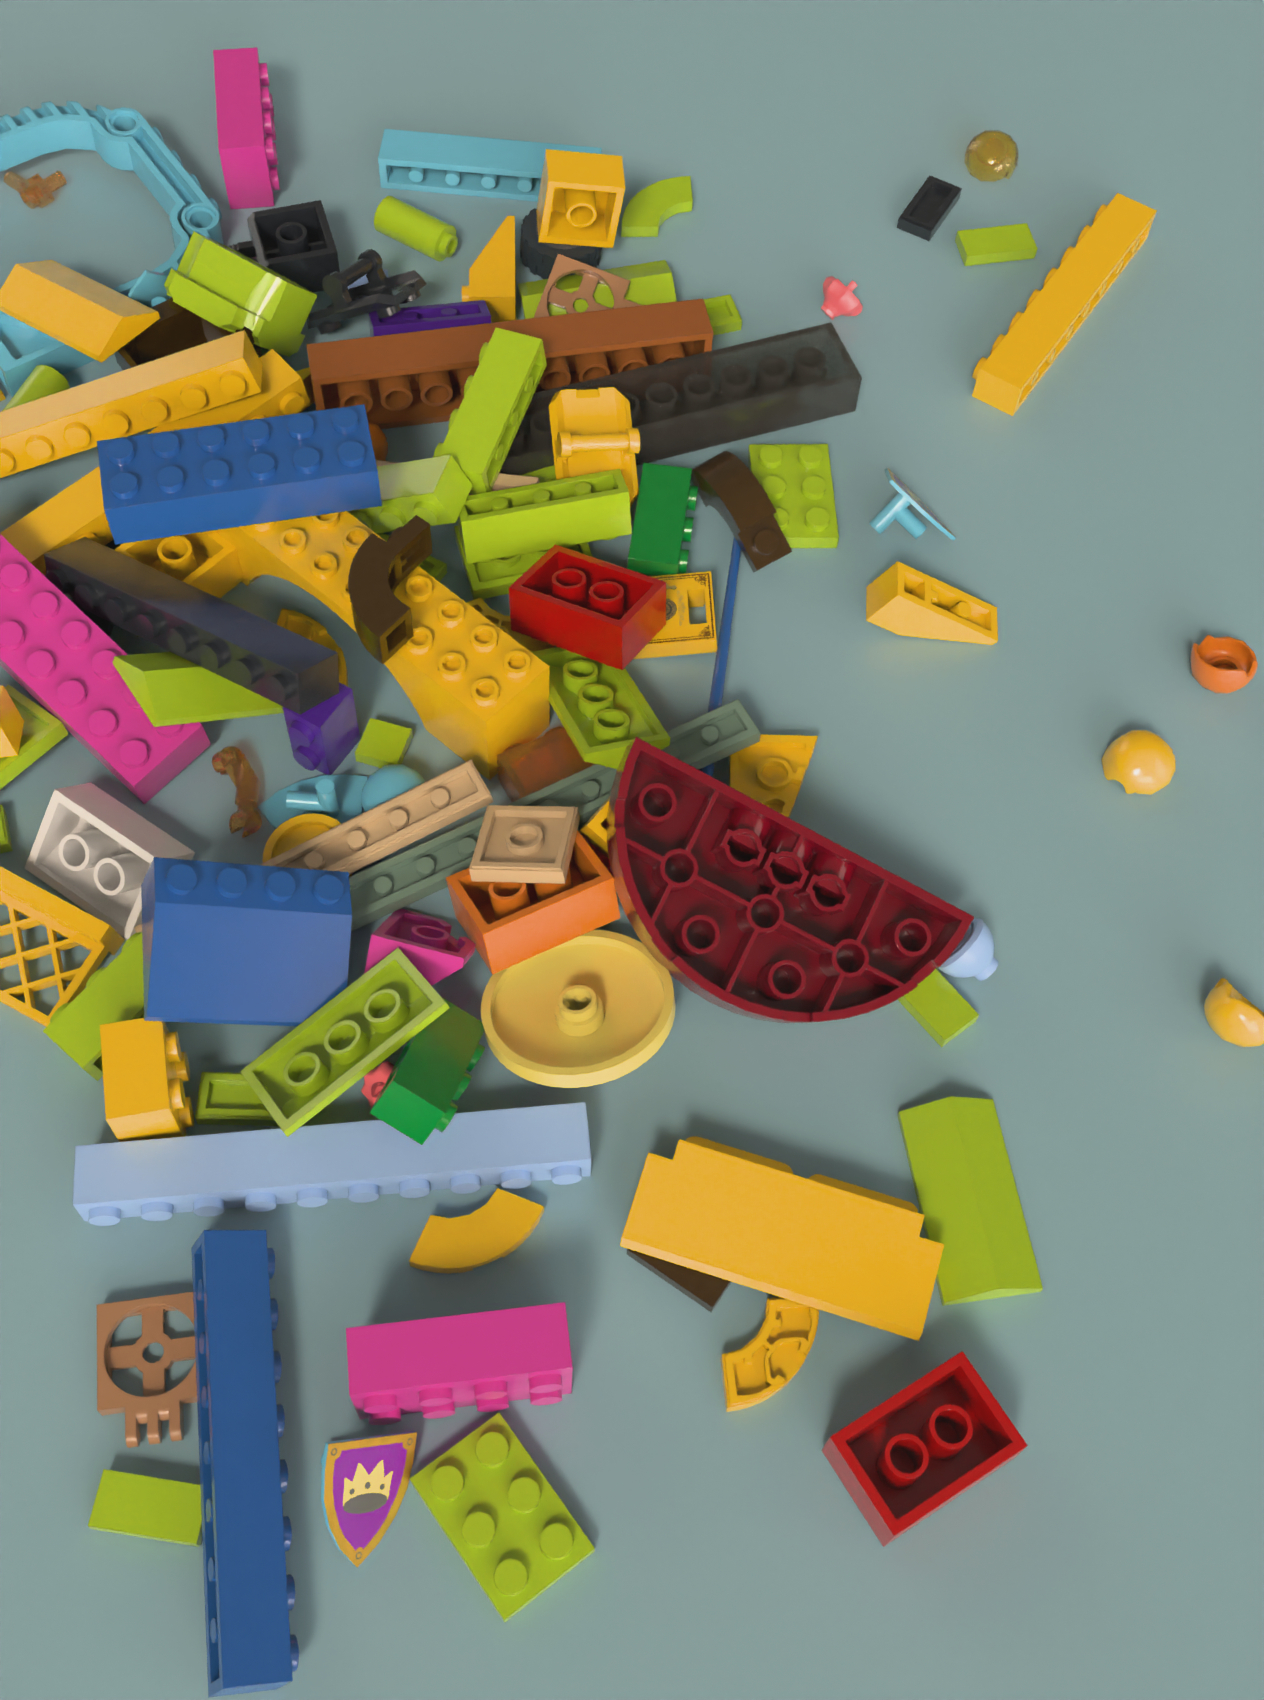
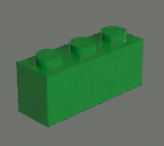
[627,463,698,577]
[369,997,485,1145]

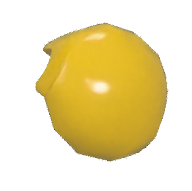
[1101,729,1176,795]
[1204,978,1264,1047]

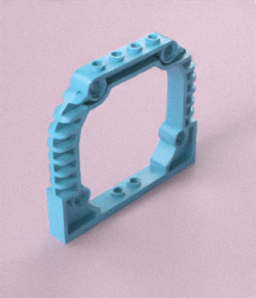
[0,101,223,397]

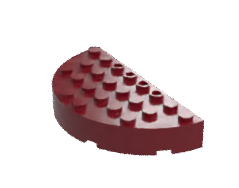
[607,737,974,1023]

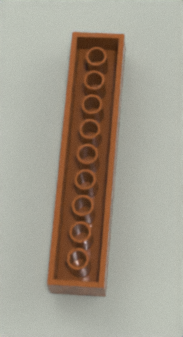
[306,299,713,429]

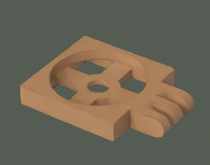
[534,254,642,318]
[97,1292,197,1448]

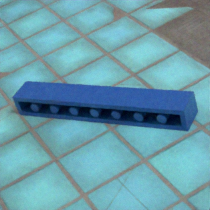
[191,1230,299,1698]

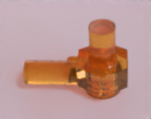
[4,171,67,209]

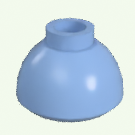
[938,918,999,981]

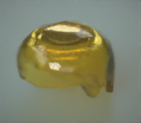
[964,130,1019,182]

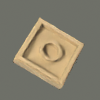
[469,805,580,884]

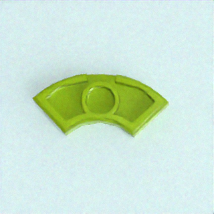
[621,176,693,237]

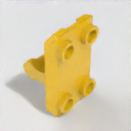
[549,387,640,508]

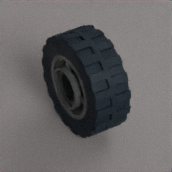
[520,208,602,279]

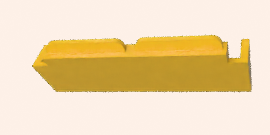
[620,1136,944,1341]

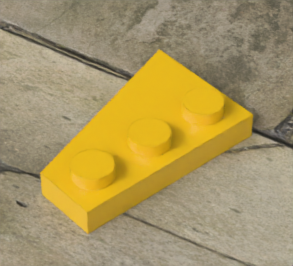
[729,734,818,818]

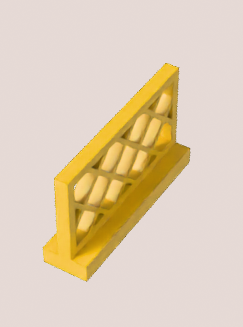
[0,866,125,1027]

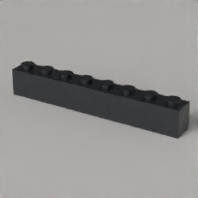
[44,537,339,715]

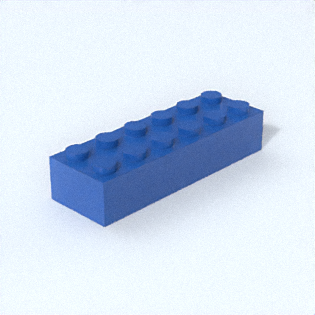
[97,404,382,545]

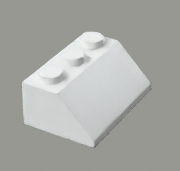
[25,782,195,940]

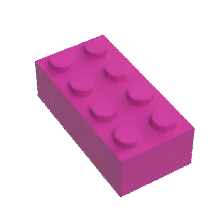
[213,47,280,210]
[346,1302,573,1425]

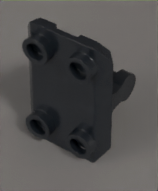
[307,249,427,335]

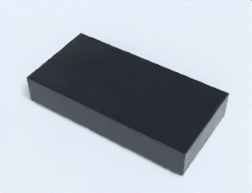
[897,175,962,241]

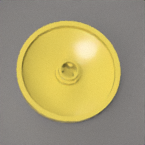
[481,930,676,1088]

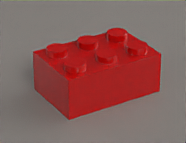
[509,544,666,670]
[822,1351,1028,1547]

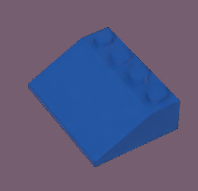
[141,857,352,1027]

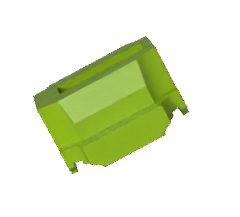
[164,231,317,357]

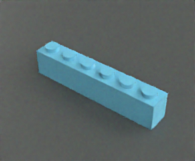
[378,129,602,202]

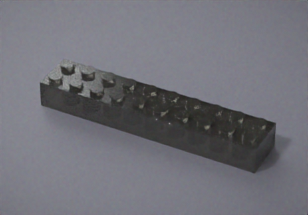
[499,322,862,475]

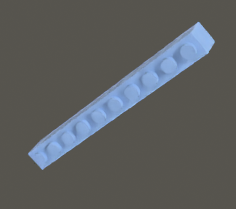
[73,1102,591,1226]

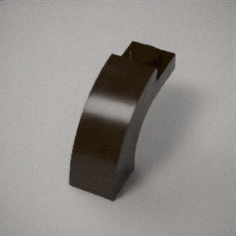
[691,451,793,573]
[348,515,433,664]

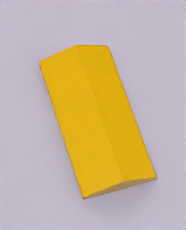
[0,260,160,363]

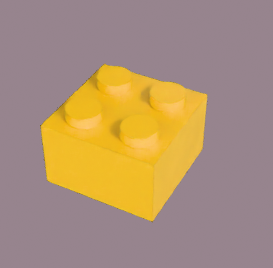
[536,149,625,248]
[115,530,244,598]
[100,1018,194,1142]

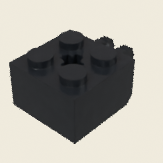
[229,200,340,293]

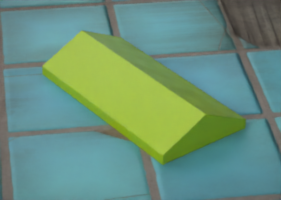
[518,260,677,319]
[532,647,670,769]
[112,652,283,727]
[240,948,450,1137]
[897,1096,1043,1306]

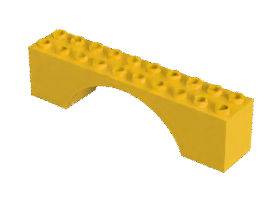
[215,511,550,780]

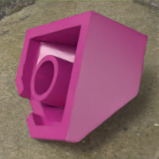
[364,909,476,986]

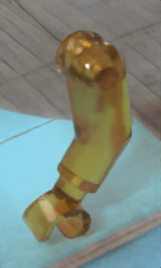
[212,746,262,838]

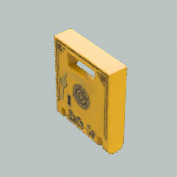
[634,571,717,659]

